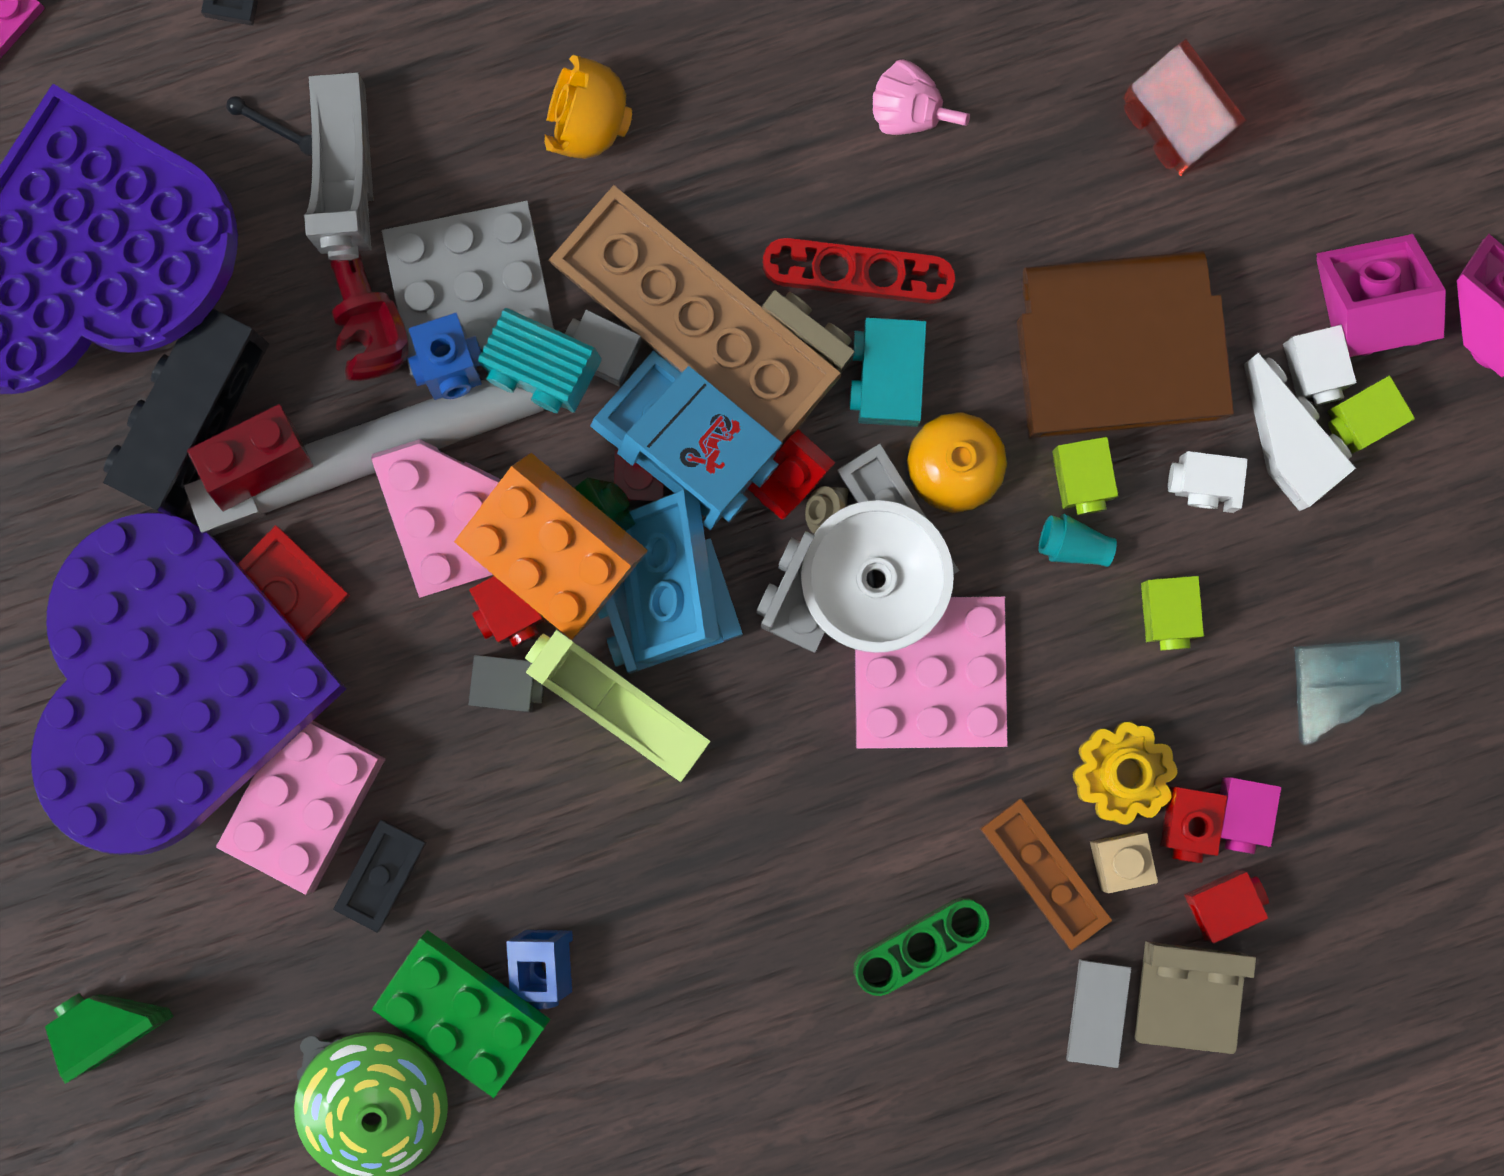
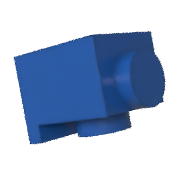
[506,930,573,1009]

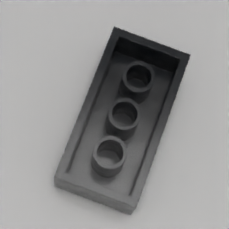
[103,309,269,517]

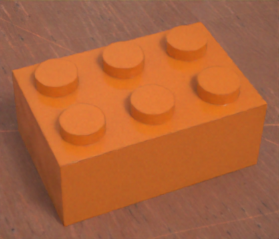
[454,453,648,640]

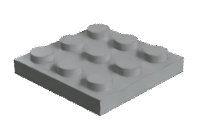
[382,201,554,377]

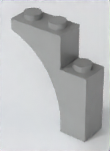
[304,72,374,260]

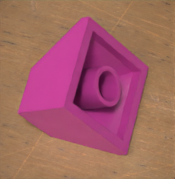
[1457,234,1504,377]

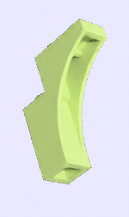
[525,630,711,782]

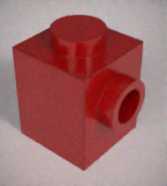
[469,576,545,648]
[1160,787,1227,863]

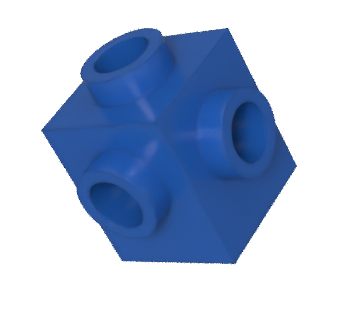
[408,312,482,400]

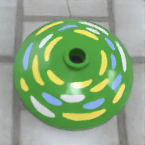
[294,1032,448,1176]

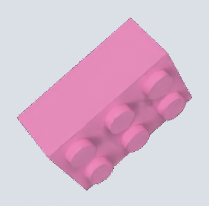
[216,721,385,895]

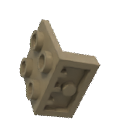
[1135,941,1256,1054]

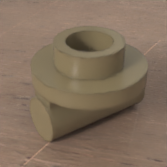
[805,486,848,534]

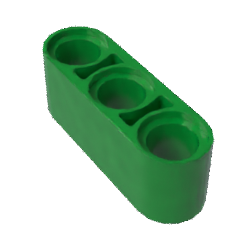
[853,897,989,996]

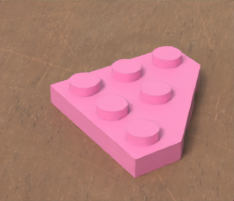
[371,439,501,598]

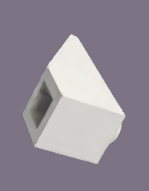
[1244,353,1356,511]

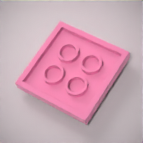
[855,597,1007,749]

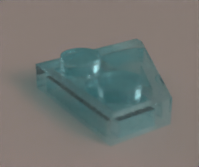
[1295,639,1401,745]

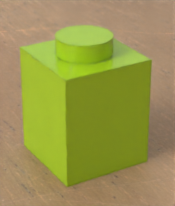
[1327,375,1415,454]
[1052,437,1118,515]
[1141,576,1204,651]

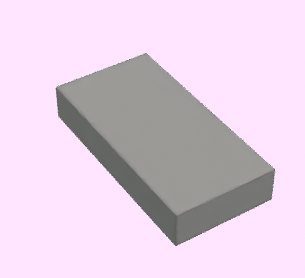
[1066,959,1131,1068]

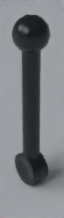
[226,96,312,156]

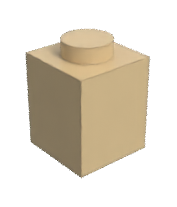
[1090,831,1158,894]

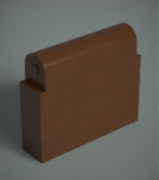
[1017,251,1234,439]

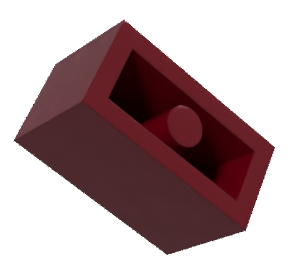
[187,404,314,512]

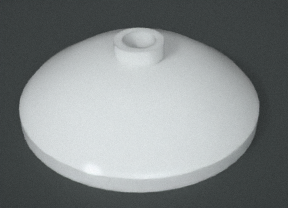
[801,500,954,653]

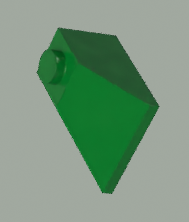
[45,993,174,1084]

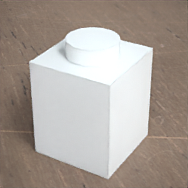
[1283,325,1357,406]

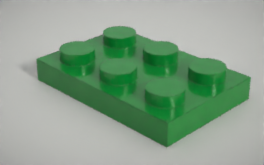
[372,930,551,1098]

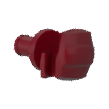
[330,253,409,381]

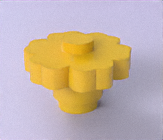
[1073,722,1177,825]

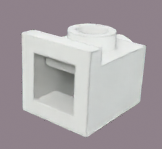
[1168,451,1248,513]

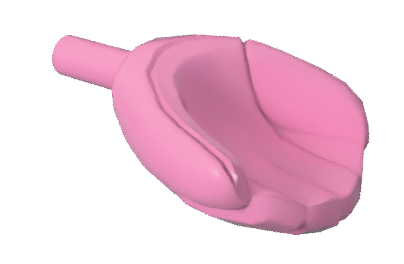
[873,59,970,135]

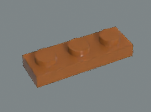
[980,798,1112,950]

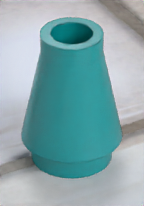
[1039,514,1117,567]

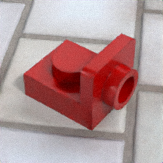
[748,429,835,519]

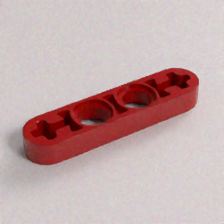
[763,238,955,304]

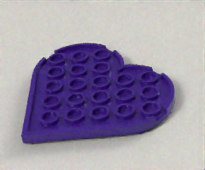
[0,84,238,394]
[31,513,347,855]

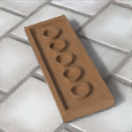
[549,185,841,449]

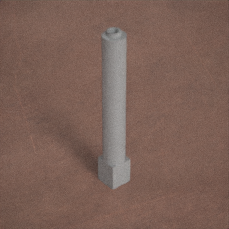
[184,379,544,536]

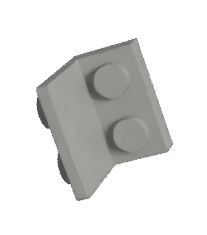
[756,531,825,653]

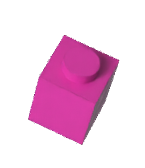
[1220,777,1281,854]

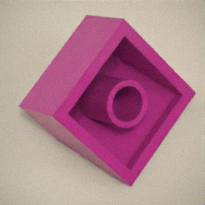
[1317,234,1446,357]

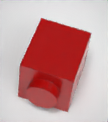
[1184,870,1269,943]

